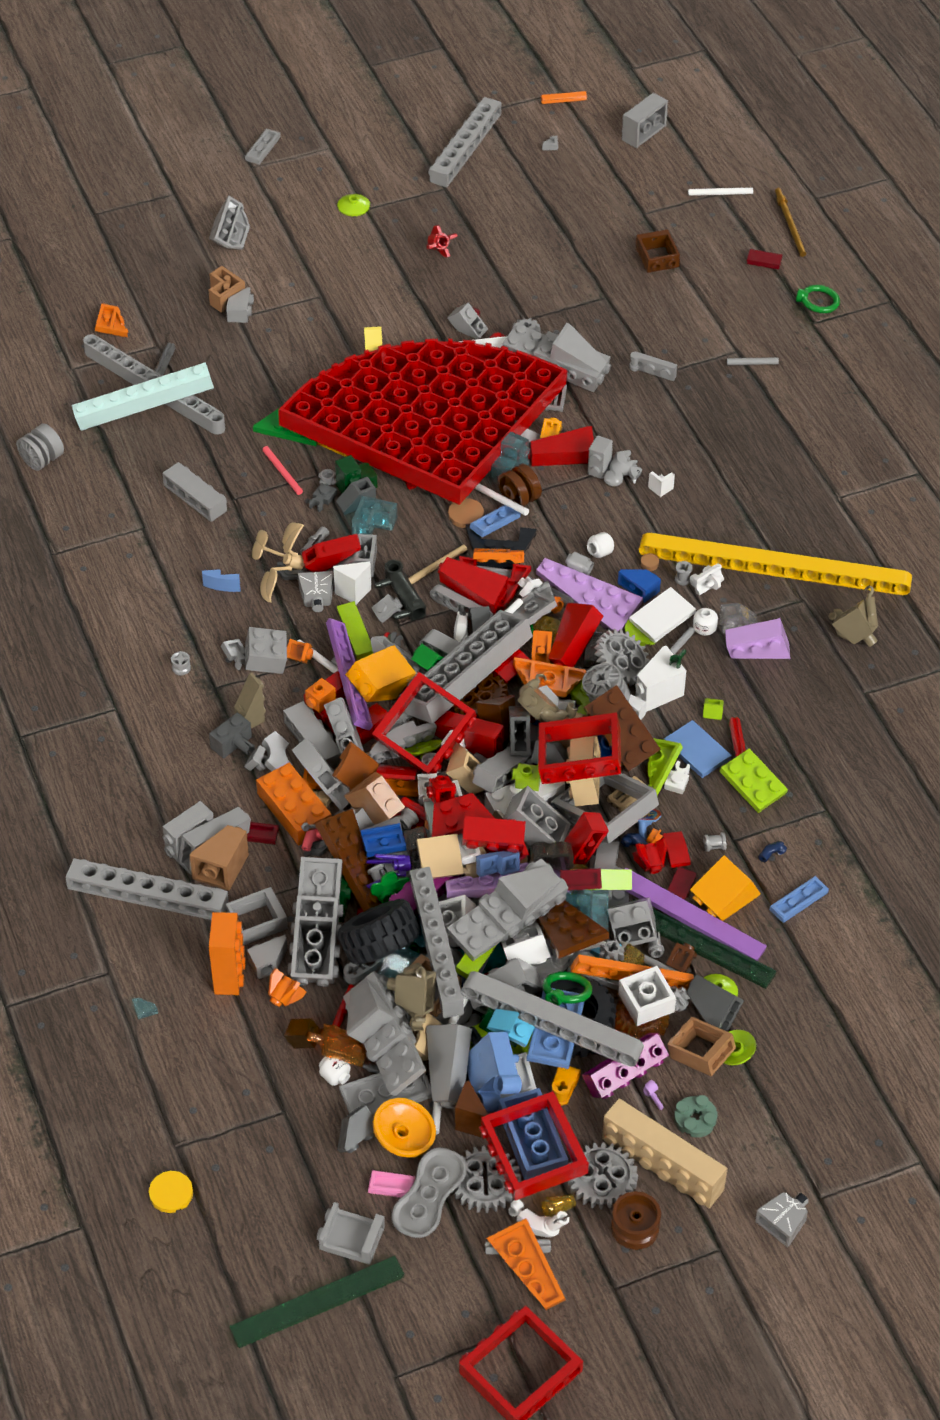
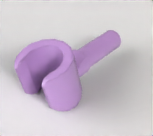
[643,1080,664,1110]

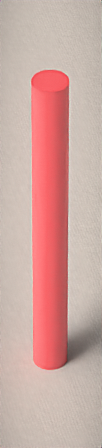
[262,446,303,495]

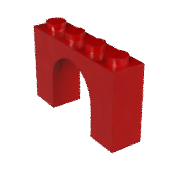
[304,671,388,745]

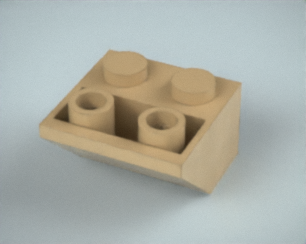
[446,743,484,794]

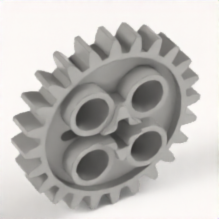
[594,629,650,687]
[567,1142,638,1210]
[452,1146,521,1213]

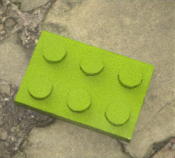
[719,748,788,813]

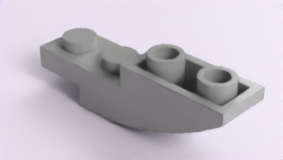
[324,697,364,754]
[369,721,437,764]
[292,737,350,810]

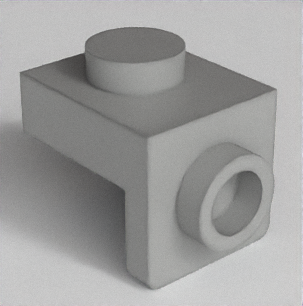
[371,594,403,623]

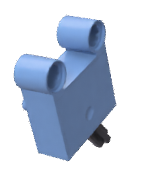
[467,1027,522,1112]

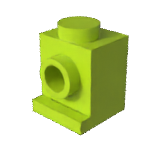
[512,763,541,791]

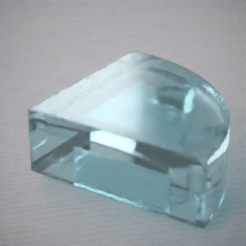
[132,998,158,1019]

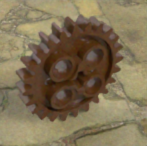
[450,673,509,718]

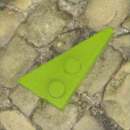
[648,738,683,796]

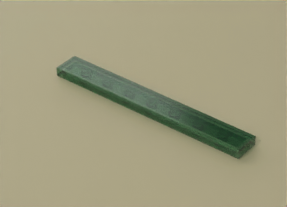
[632,899,777,989]
[230,1256,404,1348]

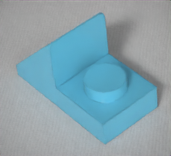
[487,1009,535,1048]

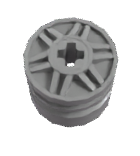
[16,423,64,471]
[582,663,630,702]

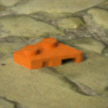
[95,303,128,337]

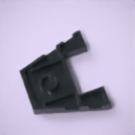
[466,524,536,570]

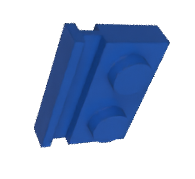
[360,823,406,858]

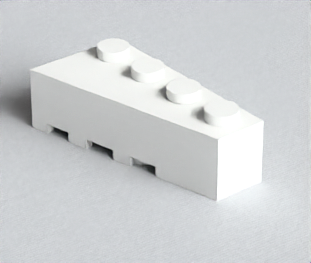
[485,778,565,815]

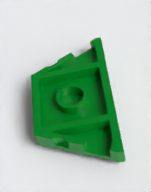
[253,408,317,447]

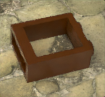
[636,229,680,273]

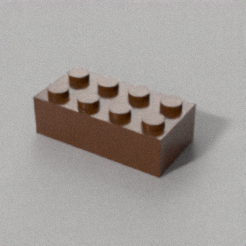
[583,685,661,772]

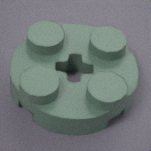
[674,1095,718,1137]

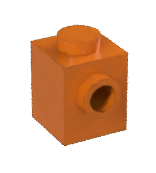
[305,678,336,713]

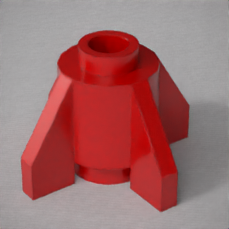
[426,225,458,257]
[632,838,667,874]

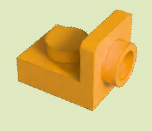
[540,418,562,439]

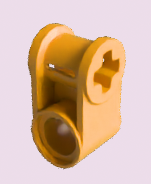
[552,1066,581,1106]

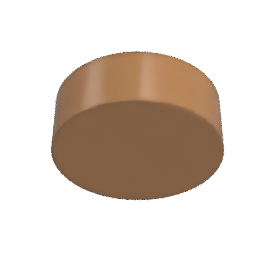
[641,553,659,571]

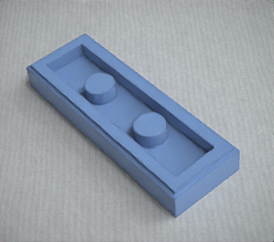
[470,505,521,537]
[770,876,829,923]

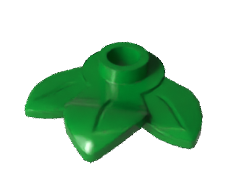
[370,871,410,903]

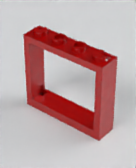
[372,672,477,774]
[538,712,621,784]
[479,1091,589,1201]
[459,1306,583,1420]

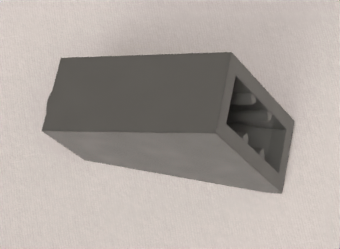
[509,706,531,755]
[687,974,744,1032]

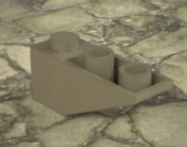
[234,672,266,728]

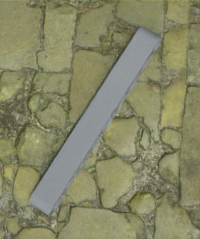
[461,971,644,1067]

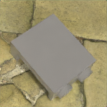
[317,1202,385,1265]

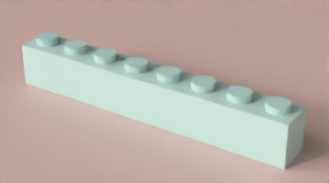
[72,362,214,431]

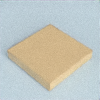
[416,834,464,879]

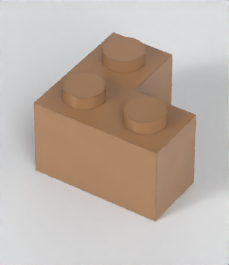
[209,266,245,313]

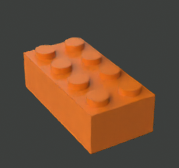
[256,762,332,846]
[209,912,246,995]

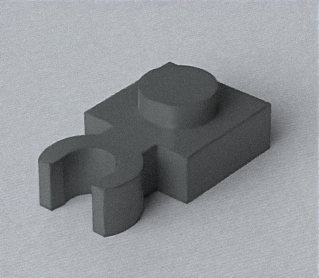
[309,483,337,512]

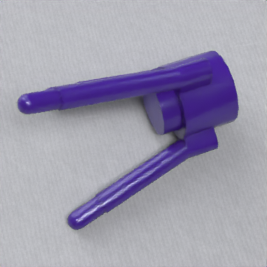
[366,854,411,888]

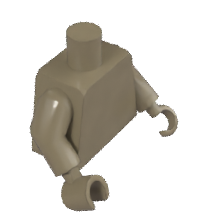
[828,585,878,647]
[517,674,578,722]
[387,963,436,1031]

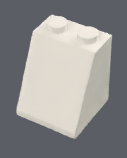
[635,646,686,712]

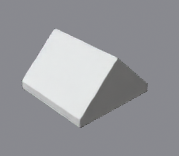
[333,562,371,604]

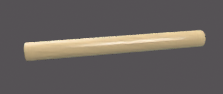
[408,544,467,584]

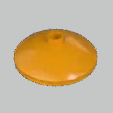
[373,1098,436,1158]

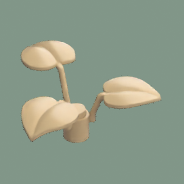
[252,522,304,603]

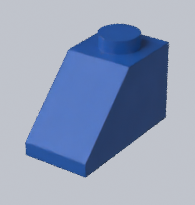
[618,569,661,603]

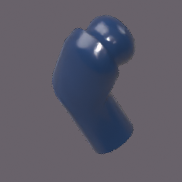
[621,833,648,847]
[758,841,787,863]

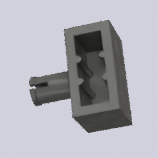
[209,712,255,759]

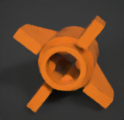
[268,968,307,1008]

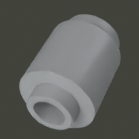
[565,552,594,575]

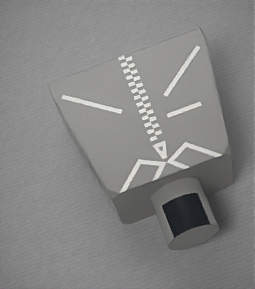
[298,571,334,612]
[755,1193,809,1247]

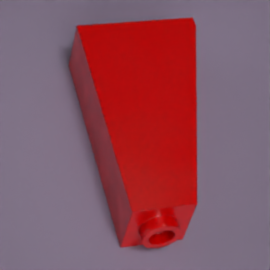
[527,426,594,466]
[438,557,508,615]
[548,603,604,668]
[434,711,504,759]

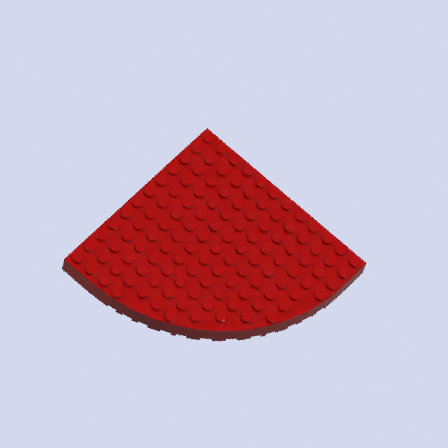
[279,339,567,505]

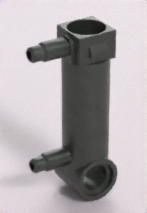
[375,559,426,621]

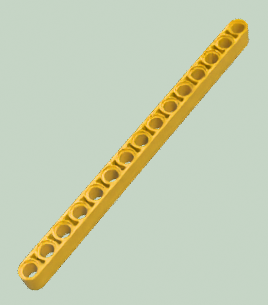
[639,533,912,595]

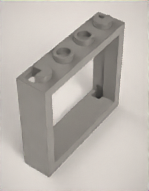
[551,773,659,844]

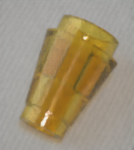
[541,1194,576,1217]

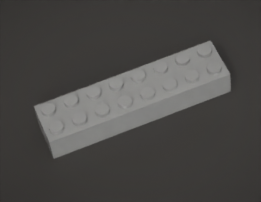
[399,610,533,724]

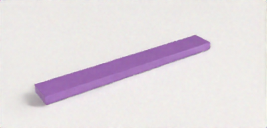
[326,618,373,730]
[625,868,767,964]

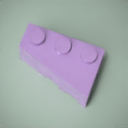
[725,618,790,659]

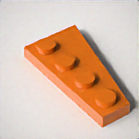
[486,1218,566,1310]

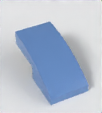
[202,570,241,592]
[476,851,520,877]

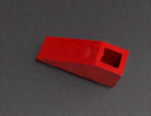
[302,534,361,572]

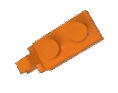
[473,548,524,564]

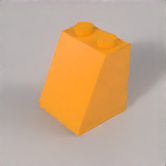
[345,645,416,703]
[690,855,761,921]

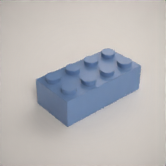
[498,1088,568,1180]

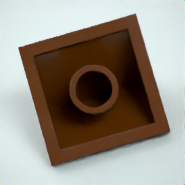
[476,695,516,741]
[455,1081,488,1138]

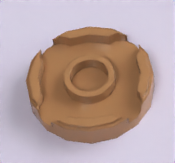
[448,498,484,528]

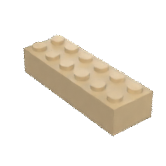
[602,1098,727,1209]

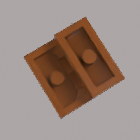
[332,742,379,790]

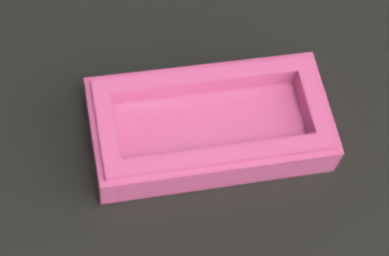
[368,1170,415,1198]

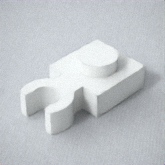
[664,761,690,794]

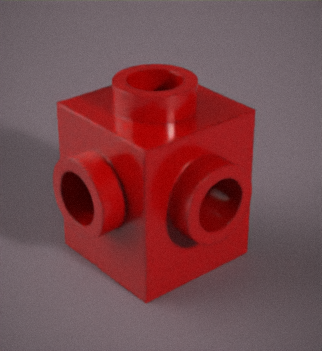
[426,775,456,804]

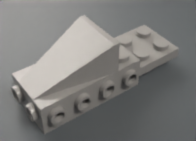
[502,323,611,392]
[288,857,343,987]
[446,858,568,961]
[343,971,426,1096]

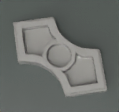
[262,731,292,771]

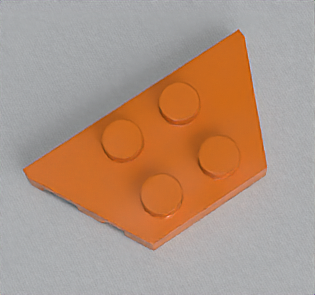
[513,657,586,697]

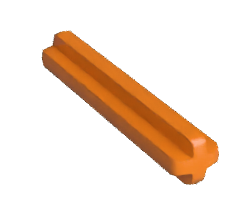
[541,91,587,104]

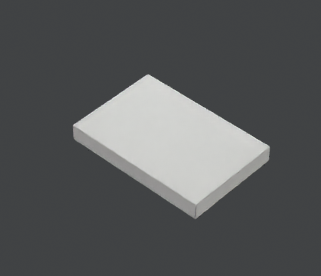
[629,587,696,643]

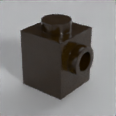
[284,1018,322,1049]

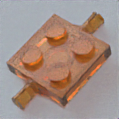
[307,1023,368,1067]

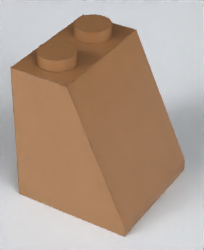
[344,772,405,825]
[189,825,249,891]

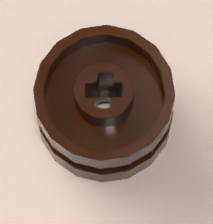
[498,463,542,507]
[611,1191,661,1250]

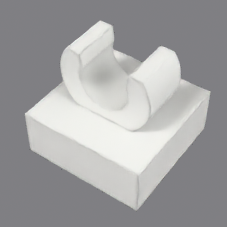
[518,576,543,597]

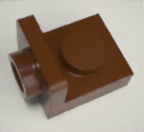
[666,942,697,973]

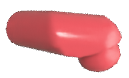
[301,828,323,851]

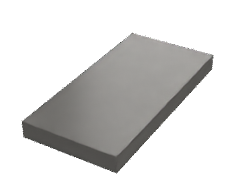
[339,1072,432,1117]

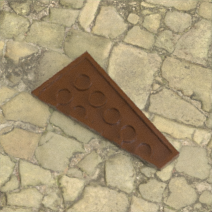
[315,808,382,912]
[537,900,609,959]

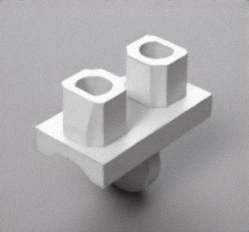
[690,563,724,595]

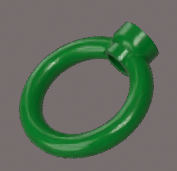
[796,285,840,313]
[542,972,592,1006]

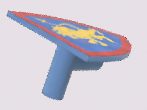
[638,809,661,840]

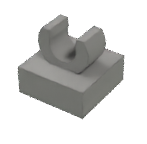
[244,745,268,771]

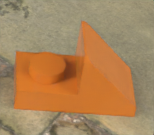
[531,630,552,663]

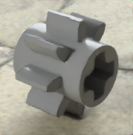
[599,940,624,961]
[670,986,690,1012]

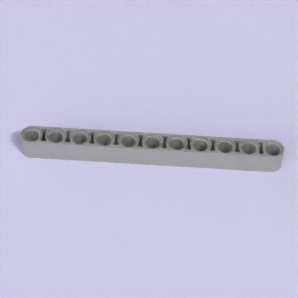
[83,334,225,435]

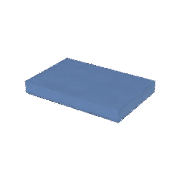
[664,720,731,778]

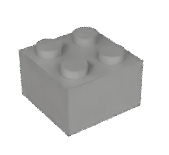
[245,627,287,674]

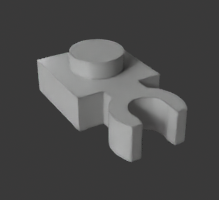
[221,639,245,670]

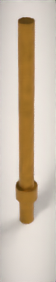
[775,188,806,257]

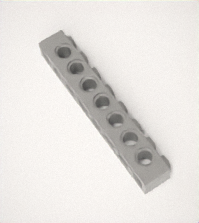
[428,97,501,187]
[66,858,229,920]
[410,867,464,1018]

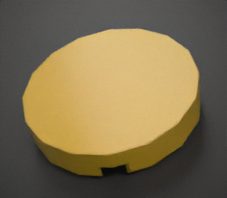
[149,1171,193,1213]

